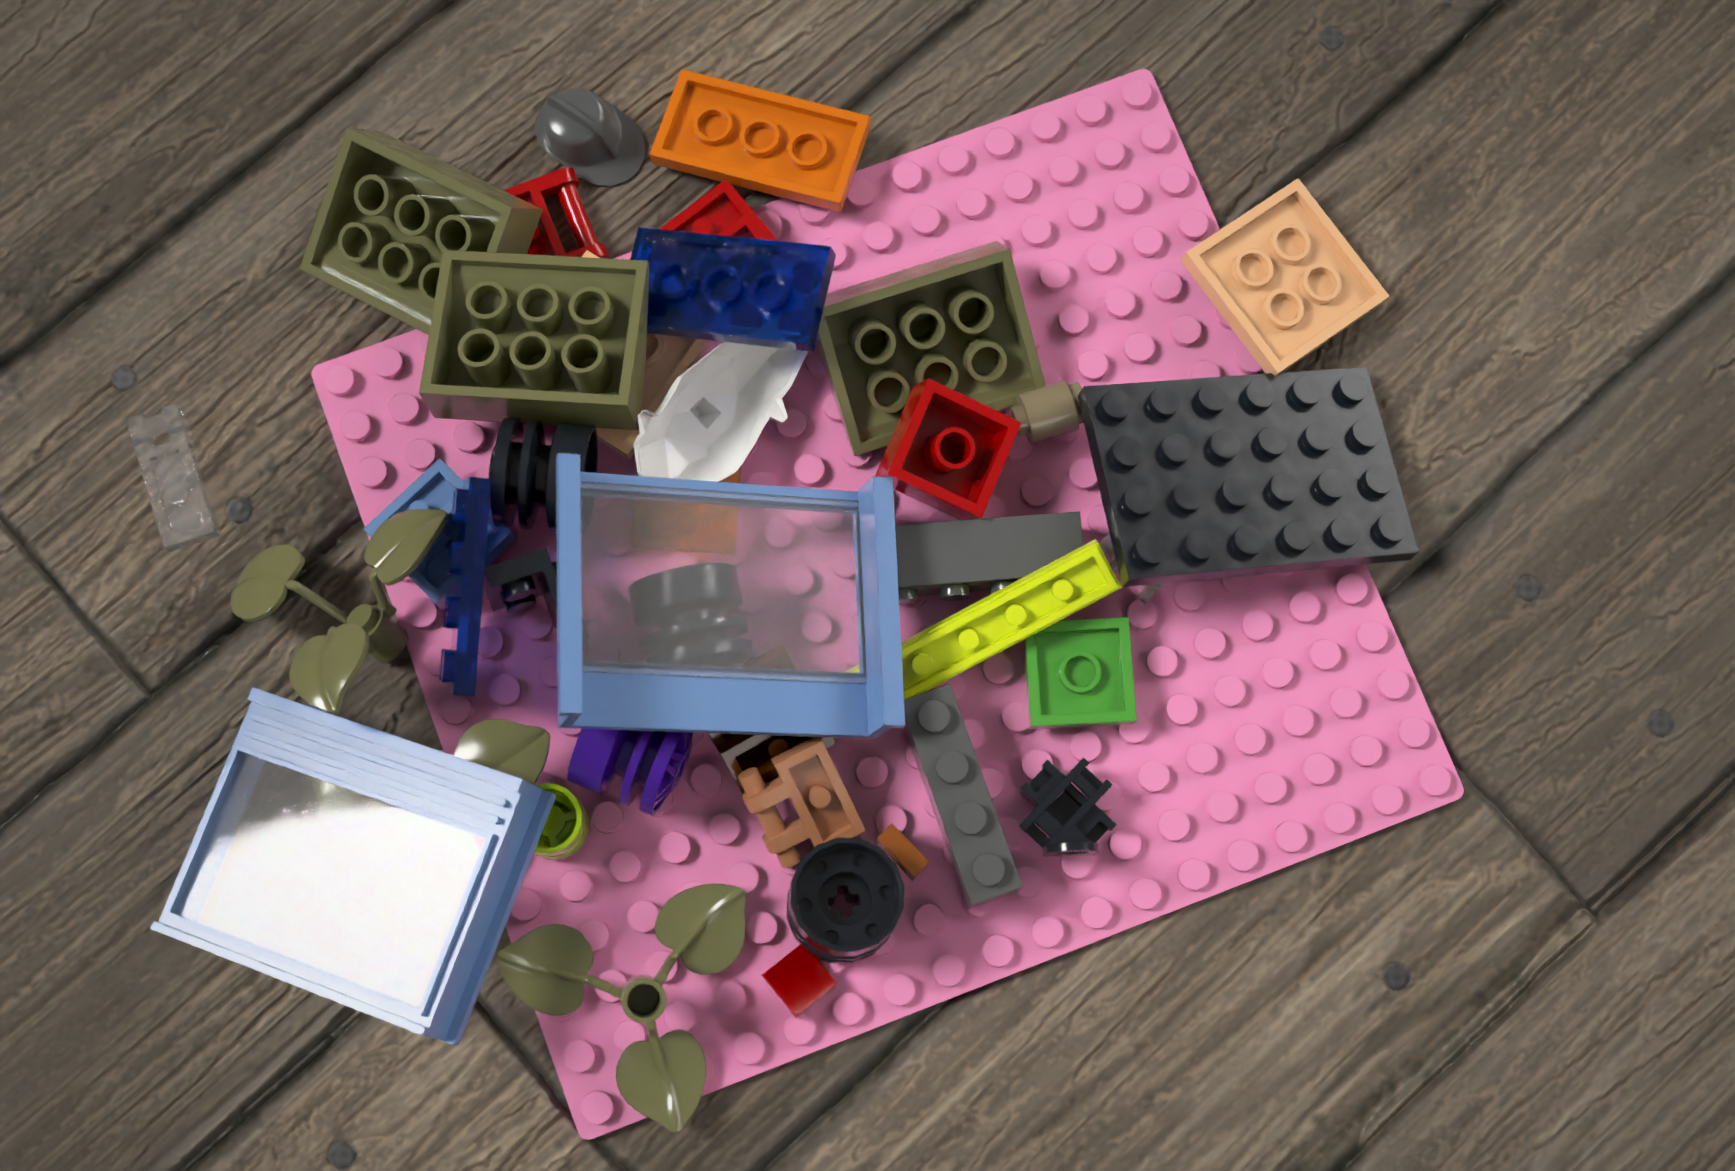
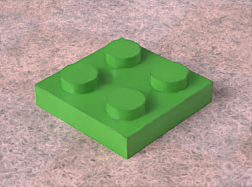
[1024,617,1137,729]

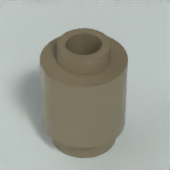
[1010,381,1084,444]

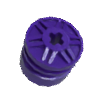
[567,729,693,816]

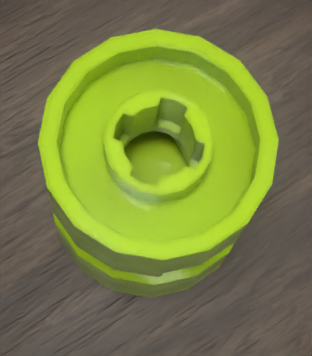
[534,783,589,860]

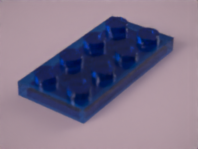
[630,227,836,352]
[439,477,491,696]

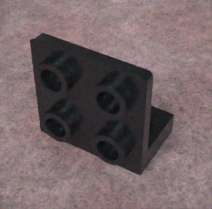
[484,547,589,652]

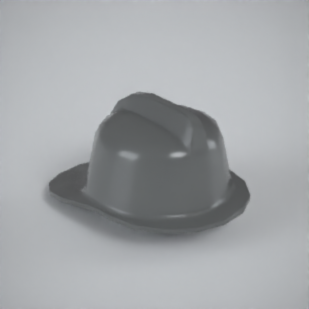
[535,88,646,187]

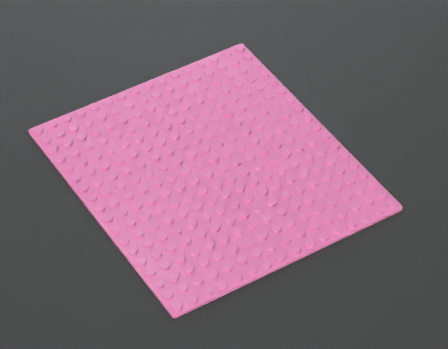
[311,69,1464,1140]

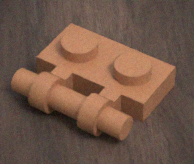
[738,737,866,868]

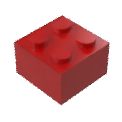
[875,378,1022,520]

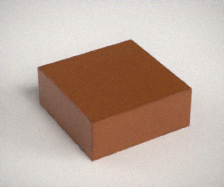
[876,824,930,881]

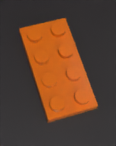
[649,69,871,212]

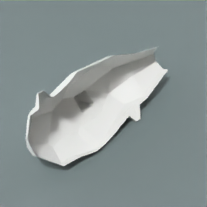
[634,311,814,482]

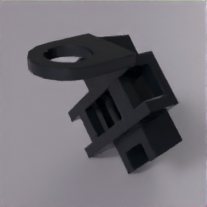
[1019,757,1117,857]

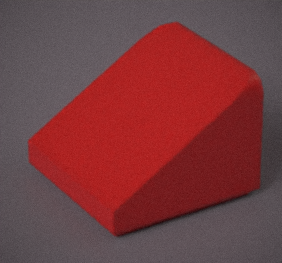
[762,945,837,1018]

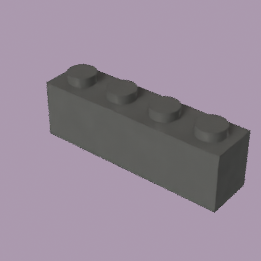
[895,511,1083,605]
[904,684,1023,909]

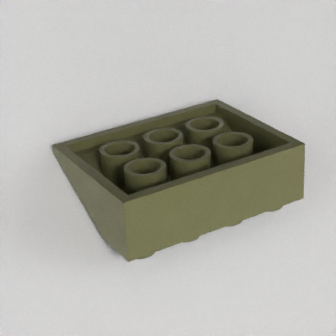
[300,128,543,335]
[804,241,1046,456]
[419,250,649,430]

